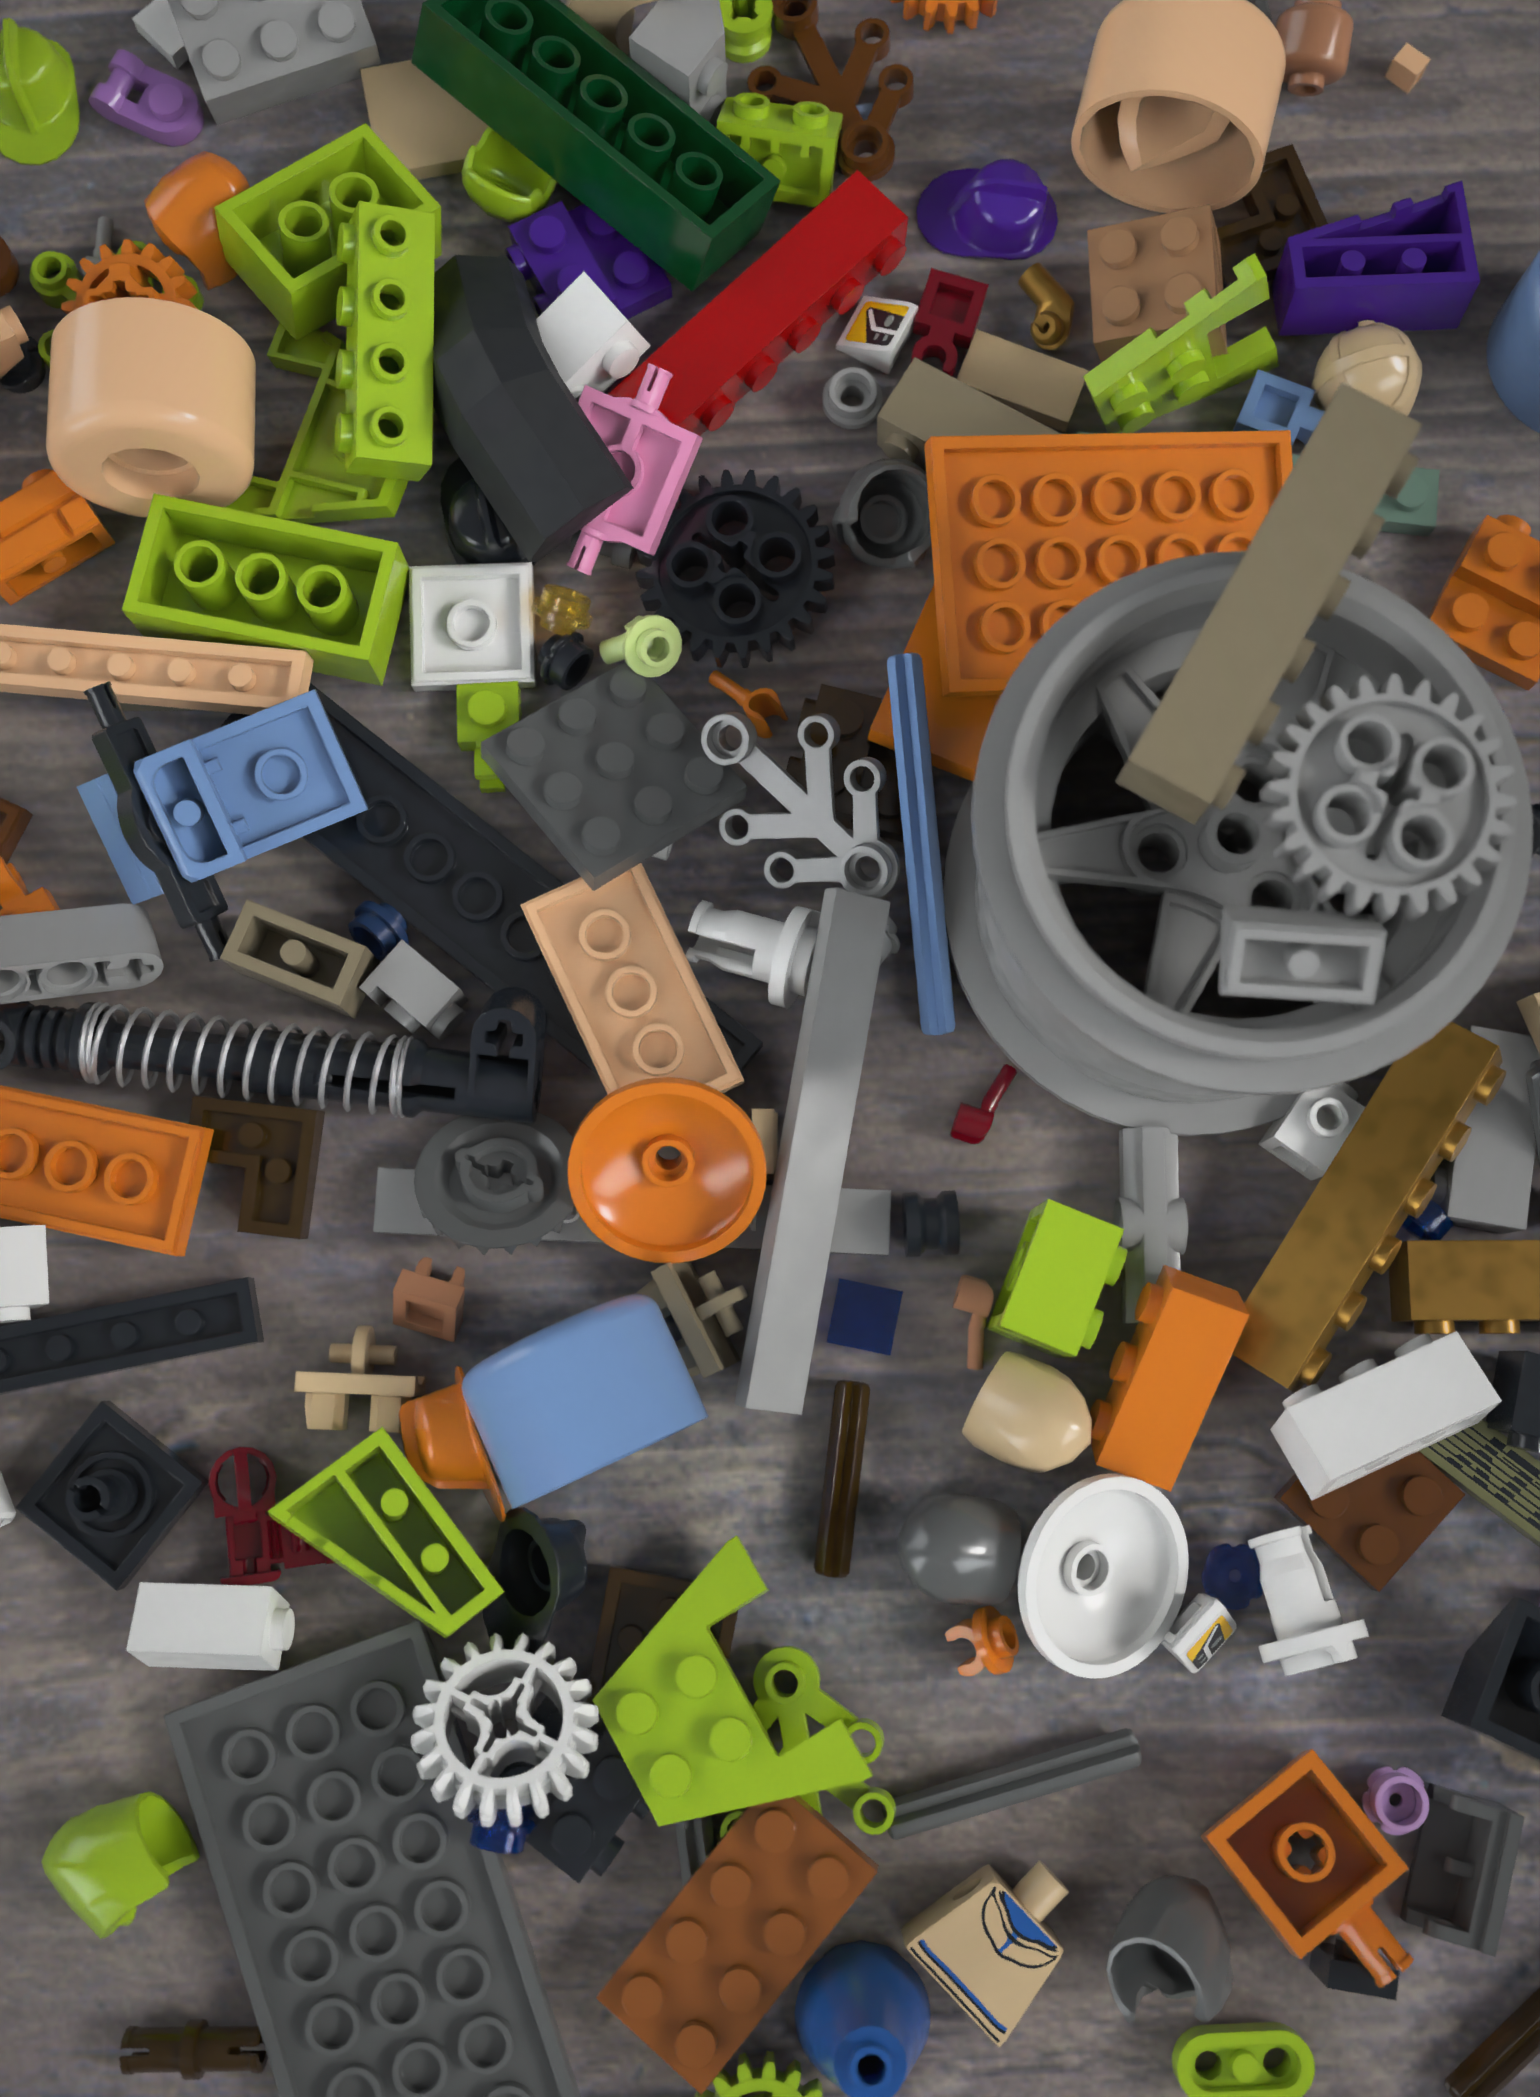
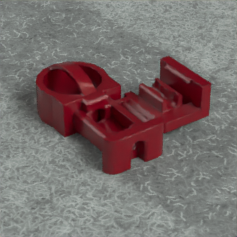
[208,1447,335,1586]

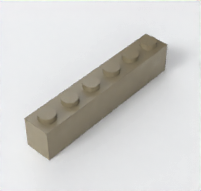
[1116,382,1422,825]

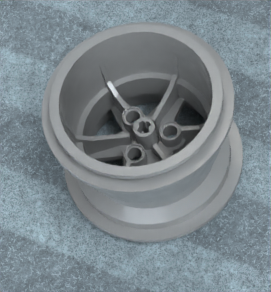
[943,551,1533,1136]

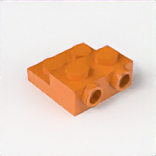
[1428,515,1540,691]

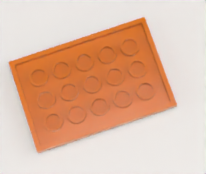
[924,430,1293,697]

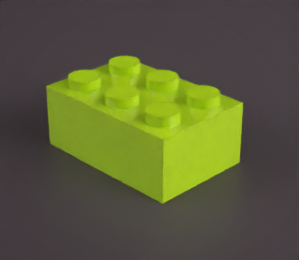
[214,123,442,341]

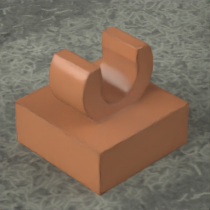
[393,1257,465,1342]

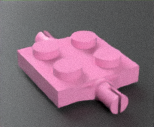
[566,363,703,576]

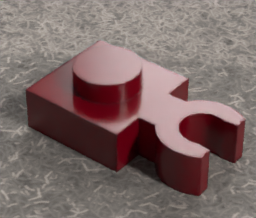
[910,268,989,377]

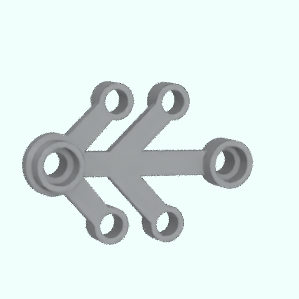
[701,712,900,898]

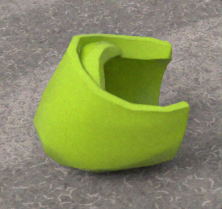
[41,1791,200,1939]

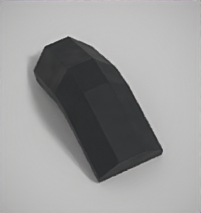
[433,255,633,562]

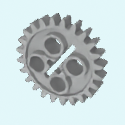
[1260,674,1518,923]

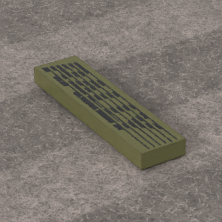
[1419,1419,1540,1548]

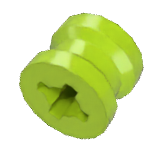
[719,0,773,64]

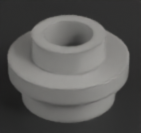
[822,367,882,429]

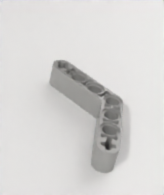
[0,903,164,1004]

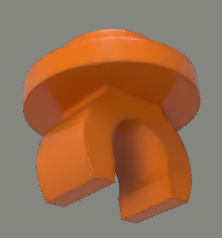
[945,1605,1019,1676]

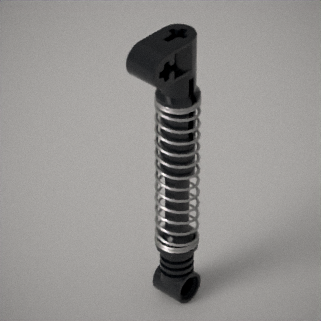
[0,987,546,1123]

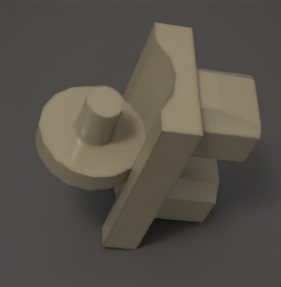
[637,1261,749,1379]

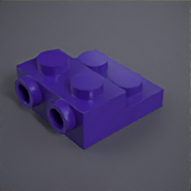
[505,200,673,320]

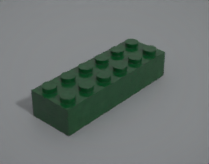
[411,0,781,292]

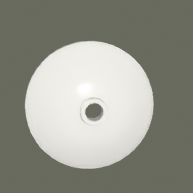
[1018,1474,1189,1679]

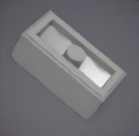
[1219,905,1387,1005]

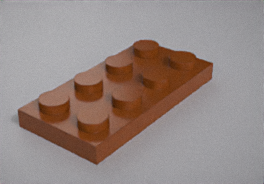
[596,1796,879,2095]

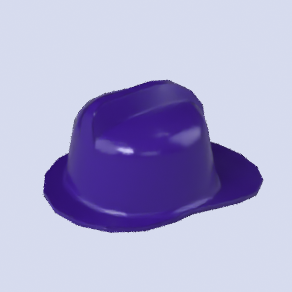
[916,159,1058,260]

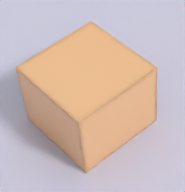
[1385,43,1431,94]

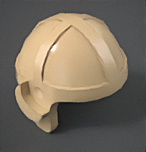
[1311,320,1422,416]

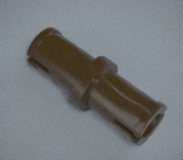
[119,2019,268,2080]

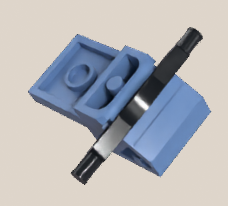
[77,681,368,962]

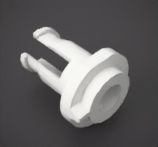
[686,900,821,1009]
[1248,1525,1369,1676]

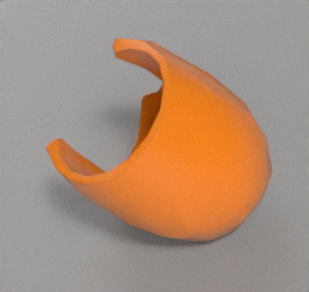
[144,151,250,291]

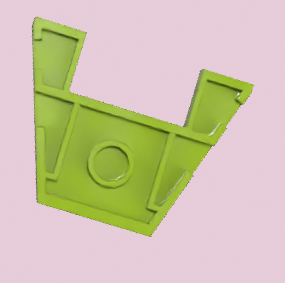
[1083,253,1279,433]
[225,322,435,524]
[593,1535,873,1826]

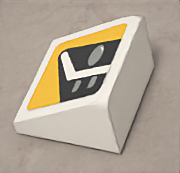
[836,296,918,375]
[1161,1593,1237,1673]

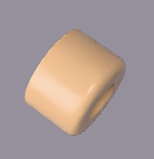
[1071,0,1286,213]
[46,297,256,518]

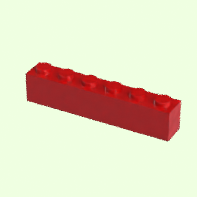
[607,170,909,436]

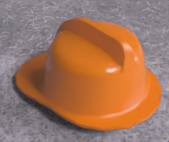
[398,1366,505,1522]

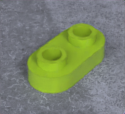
[1172,2022,1315,2097]

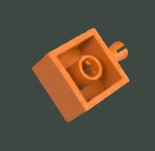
[1200,1749,1414,1988]

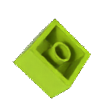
[985,1199,1127,1358]

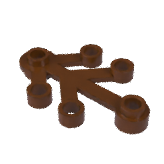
[747,0,914,182]

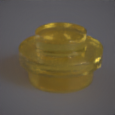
[531,584,593,635]

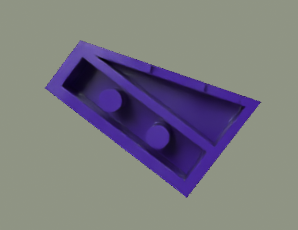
[1272,180,1480,336]

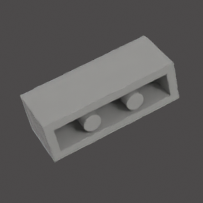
[1427,1025,1540,1234]

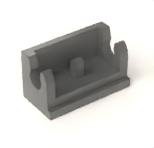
[1400,1783,1525,1957]

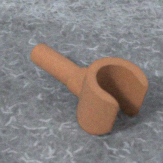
[952,1275,994,1370]

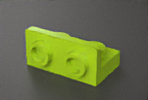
[716,93,843,207]

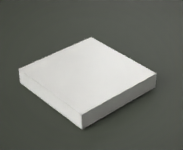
[409,562,537,692]

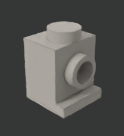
[359,940,468,1041]

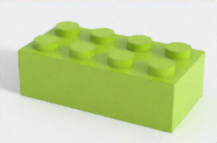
[122,493,409,686]

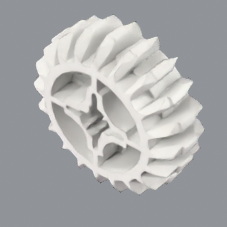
[411,1633,599,1828]

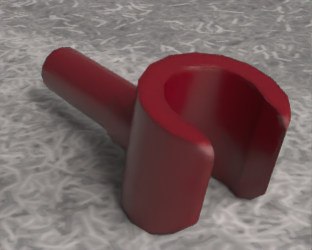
[950,1064,1017,1144]

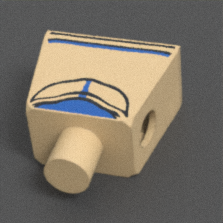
[901,1860,1069,2047]

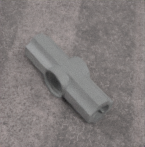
[1113,1127,1188,1324]

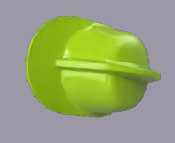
[0,17,80,165]

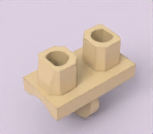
[294,1325,426,1433]

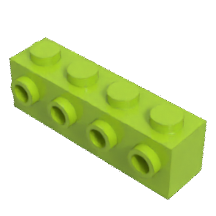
[335,201,435,482]

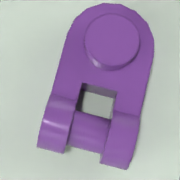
[88,49,204,147]

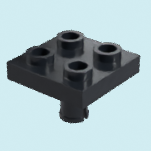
[15,1401,209,1591]

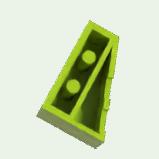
[268,1426,504,1639]

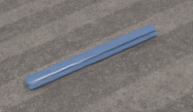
[887,653,956,1035]

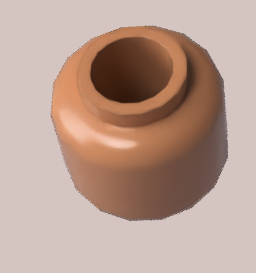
[1276,0,1354,96]

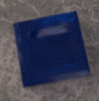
[826,1278,903,1356]

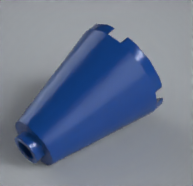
[795,1940,931,2097]

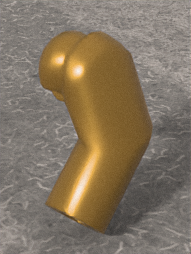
[1018,262,1075,350]

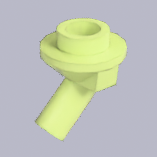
[599,615,682,677]

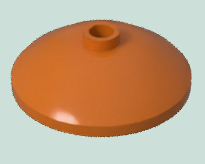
[567,1077,767,1263]

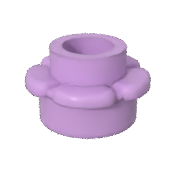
[1362,1766,1429,1835]

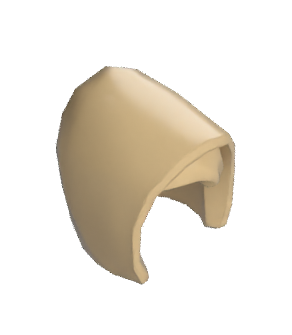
[962,1351,1092,1473]

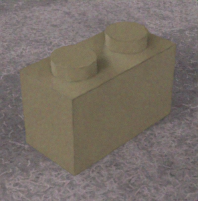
[220,899,380,1019]

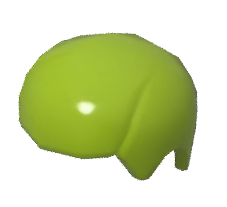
[461,127,557,223]

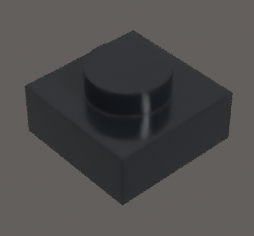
[1309,1935,1400,2000]

